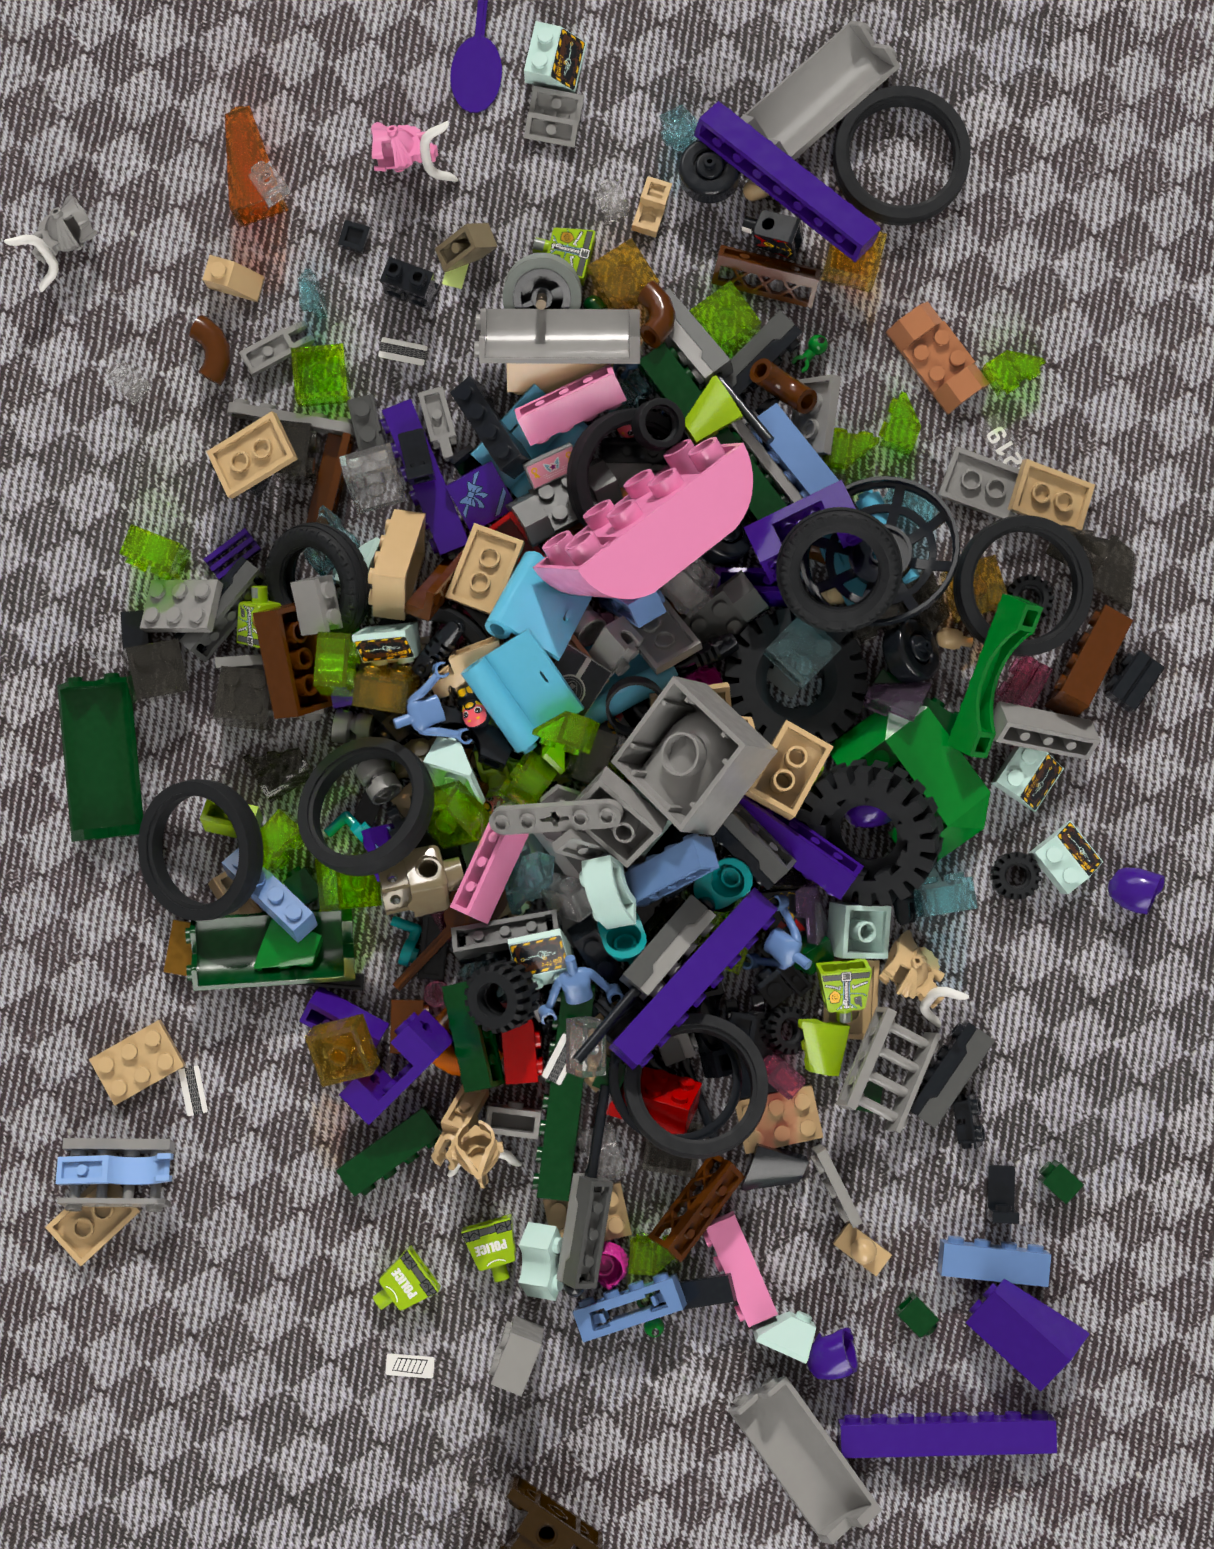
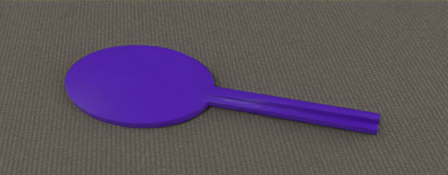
[450,0,502,113]

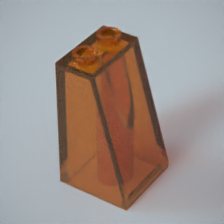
[225,105,289,228]

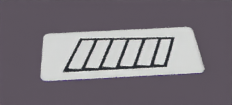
[385,1353,435,1378]

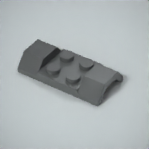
[506,458,623,548]
[680,570,770,644]

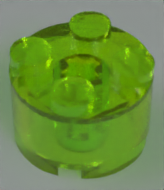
[498,750,558,805]

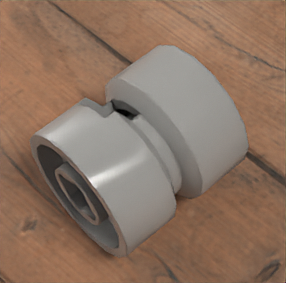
[563,604,606,647]
[331,709,375,744]
[355,758,403,805]

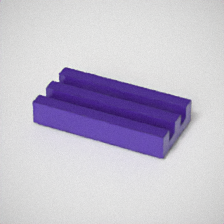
[203,528,262,581]

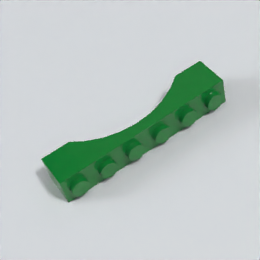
[947,593,1044,759]

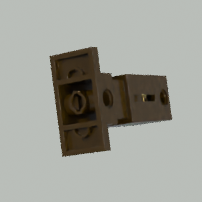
[496,1473,603,1549]

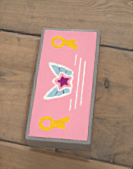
[522,442,573,490]

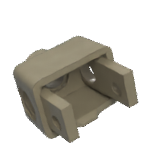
[378,845,464,918]

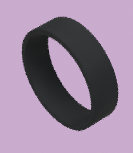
[606,676,662,736]

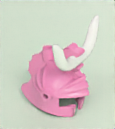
[370,121,458,182]

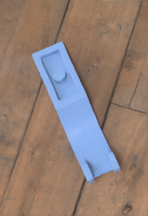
[55,1153,174,1185]

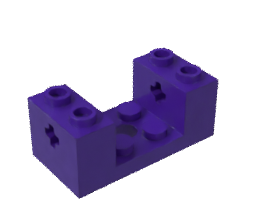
[744,480,862,583]
[339,1009,453,1125]

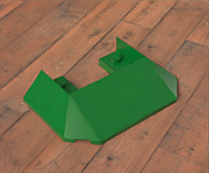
[830,701,991,861]

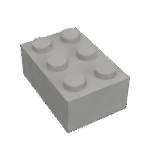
[573,766,668,868]
[488,1315,544,1397]

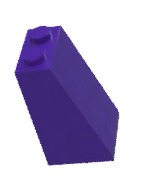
[965,1279,1089,1392]

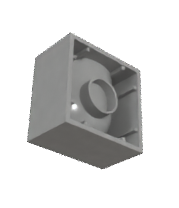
[611,676,778,835]

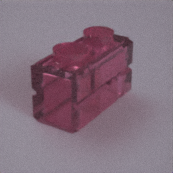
[996,656,1053,708]
[763,1054,806,1100]

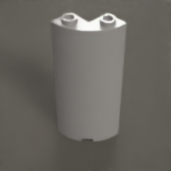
[741,21,901,160]
[474,309,640,364]
[728,1375,882,1544]

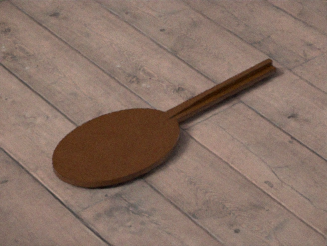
[392,879,511,991]

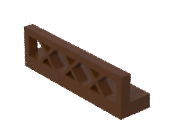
[711,245,821,308]
[306,432,355,527]
[404,549,464,621]
[648,1155,745,1263]

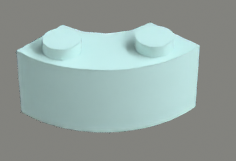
[579,855,636,930]
[518,1222,564,1301]

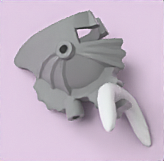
[4,195,97,292]

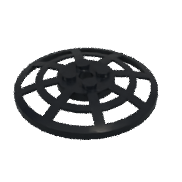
[800,476,960,626]

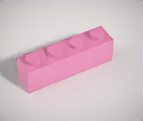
[514,364,627,446]
[450,823,529,924]
[703,1211,778,1327]

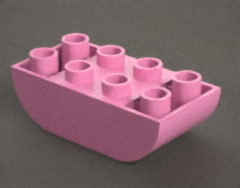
[532,437,753,599]

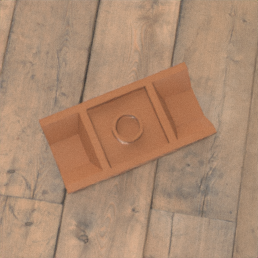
[886,301,990,415]

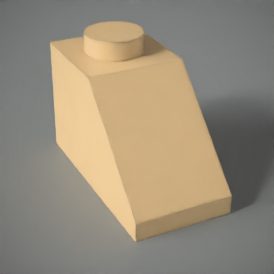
[202,255,265,302]

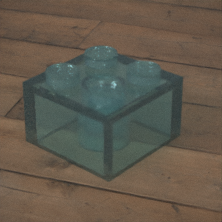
[763,617,842,690]
[914,872,978,917]

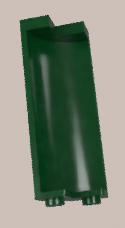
[57,673,143,842]
[185,907,355,991]

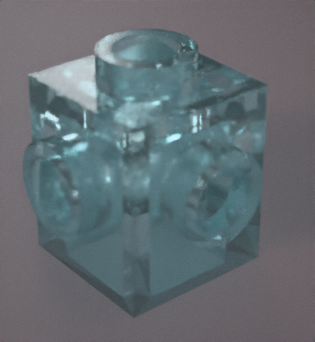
[659,104,698,152]

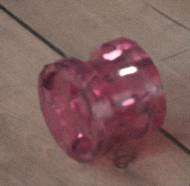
[423,980,448,1007]

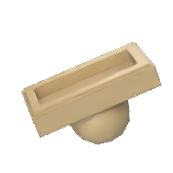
[833,1222,892,1276]

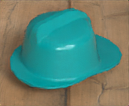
[694,857,753,910]
[598,912,647,965]

